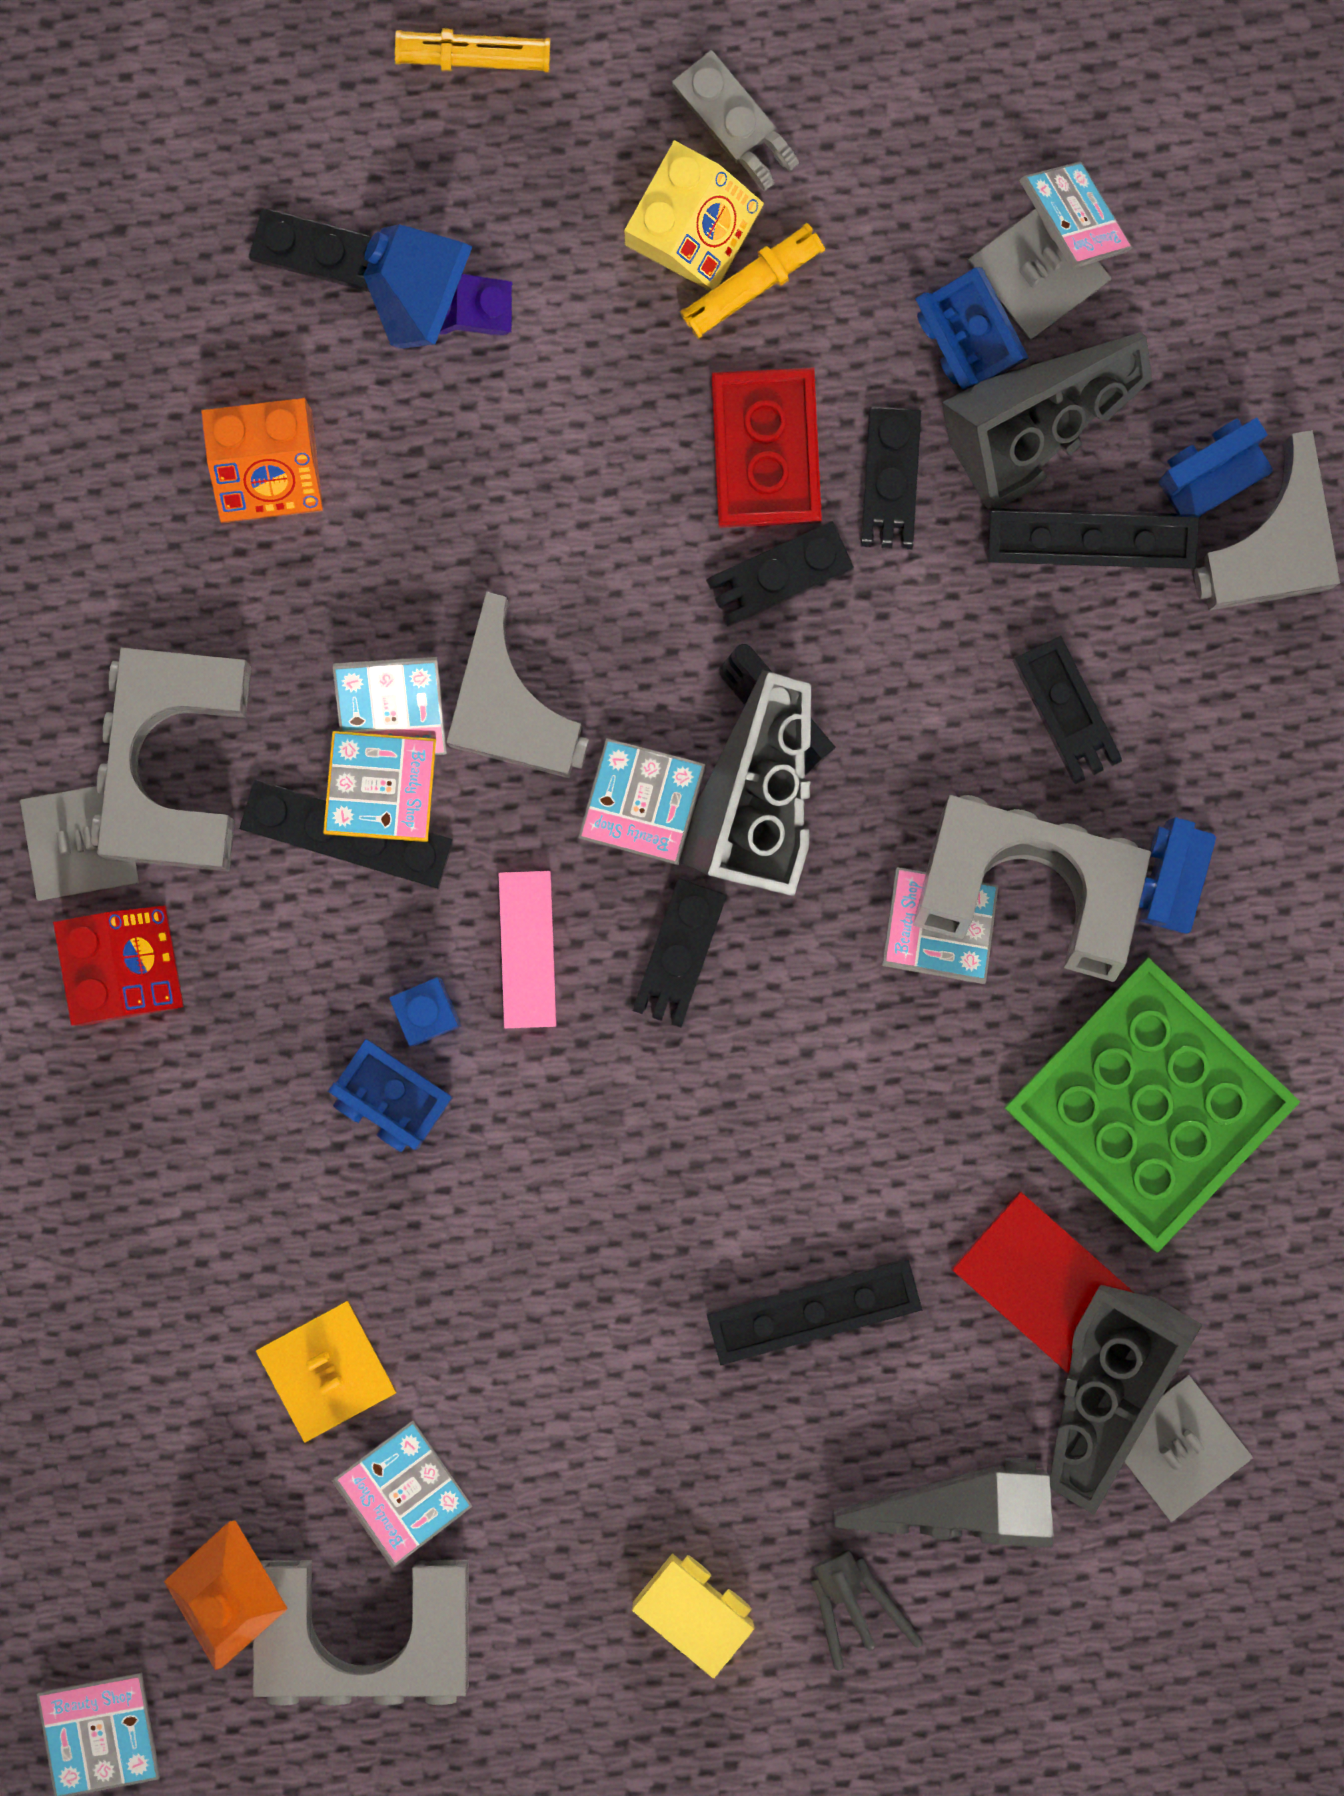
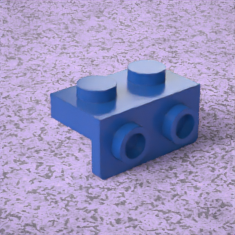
[915,267,1029,389]
[1158,417,1273,517]
[1139,817,1216,934]
[328,1039,453,1152]

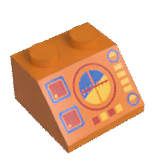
[201,398,323,523]

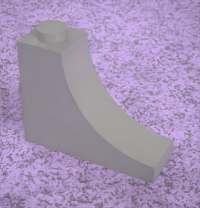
[1194,430,1340,611]
[446,592,589,778]

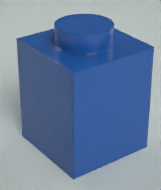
[389,977,462,1046]

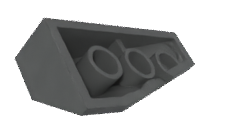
[942,332,1152,510]
[679,670,811,896]
[1050,1285,1202,1514]
[832,1458,1053,1548]

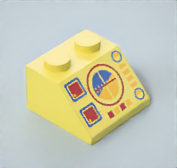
[624,140,764,291]

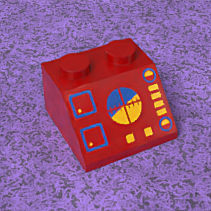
[53,905,184,1026]

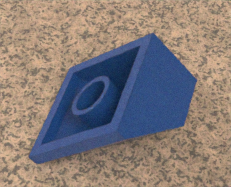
[364,224,472,349]

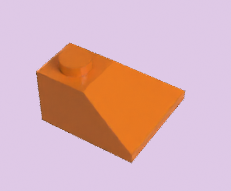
[164,1520,288,1670]

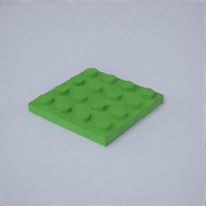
[1003,957,1300,1253]

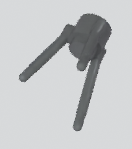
[811,1550,923,1671]

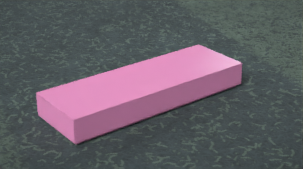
[499,871,557,1029]

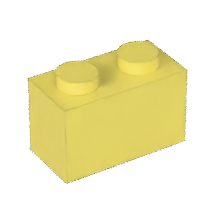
[632,1553,754,1679]

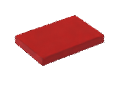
[711,368,822,528]
[951,1191,1134,1374]

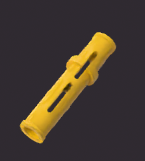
[395,28,550,72]
[680,223,825,339]

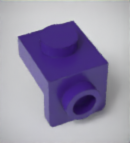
[439,274,512,335]

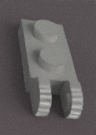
[672,50,799,191]

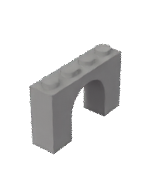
[91,648,251,871]
[913,795,1151,982]
[253,1560,469,1705]

